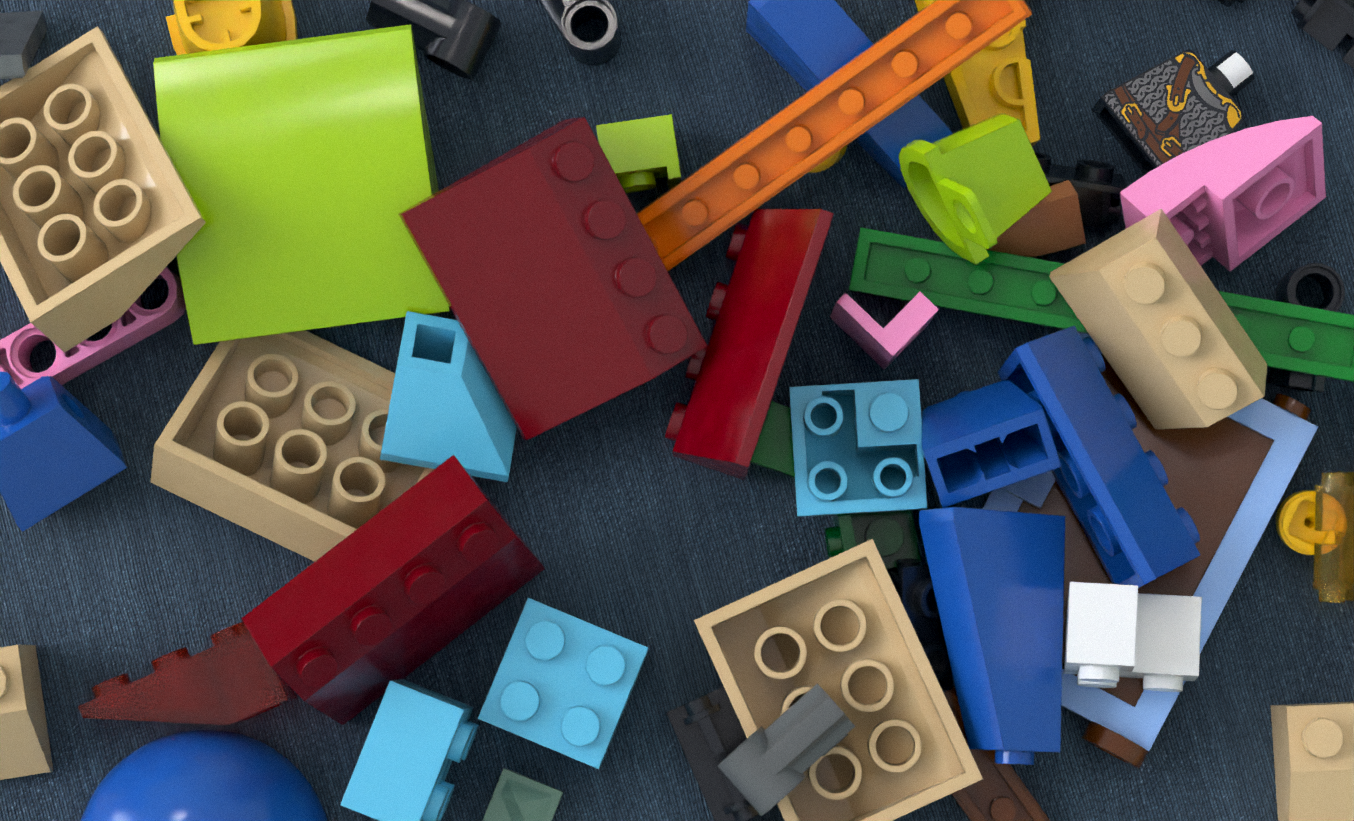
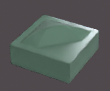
[482,768,564,821]

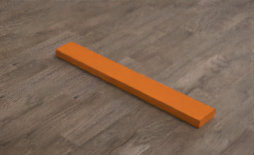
[636,0,1032,271]

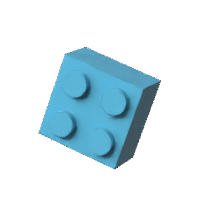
[478,598,650,769]
[340,679,479,821]

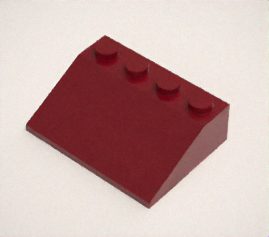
[399,117,707,440]
[665,209,834,480]
[241,455,545,725]

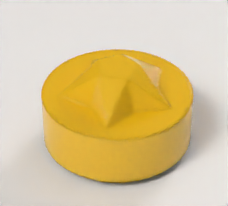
[1276,490,1344,555]

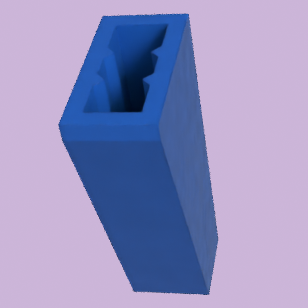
[746,0,953,189]
[919,507,1065,765]

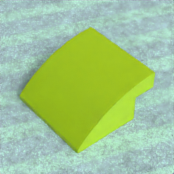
[153,24,450,345]

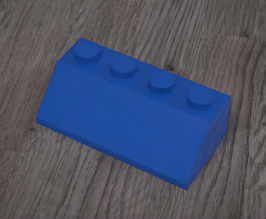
[997,326,1201,588]

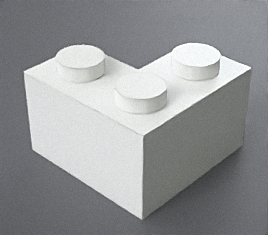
[1064,582,1202,692]

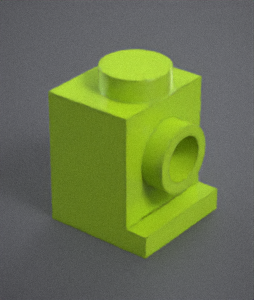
[596,114,681,193]

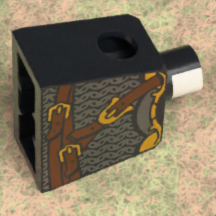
[1092,49,1255,175]

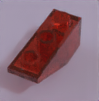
[78,622,297,725]

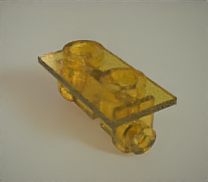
[1312,471,1354,603]

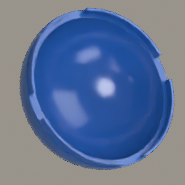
[80,729,327,821]

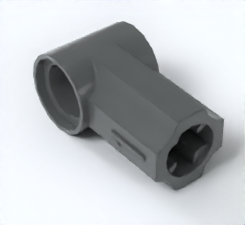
[717,683,855,816]

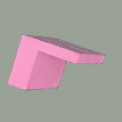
[830,292,939,369]

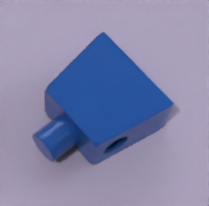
[0,372,127,532]
[922,380,1062,508]

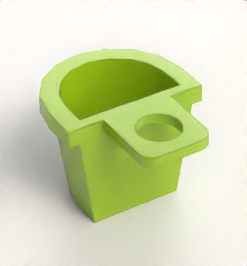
[899,114,1052,264]

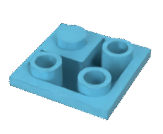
[380,311,517,482]
[789,379,927,517]

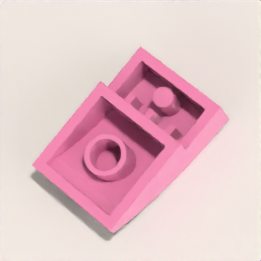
[1120,116,1326,272]

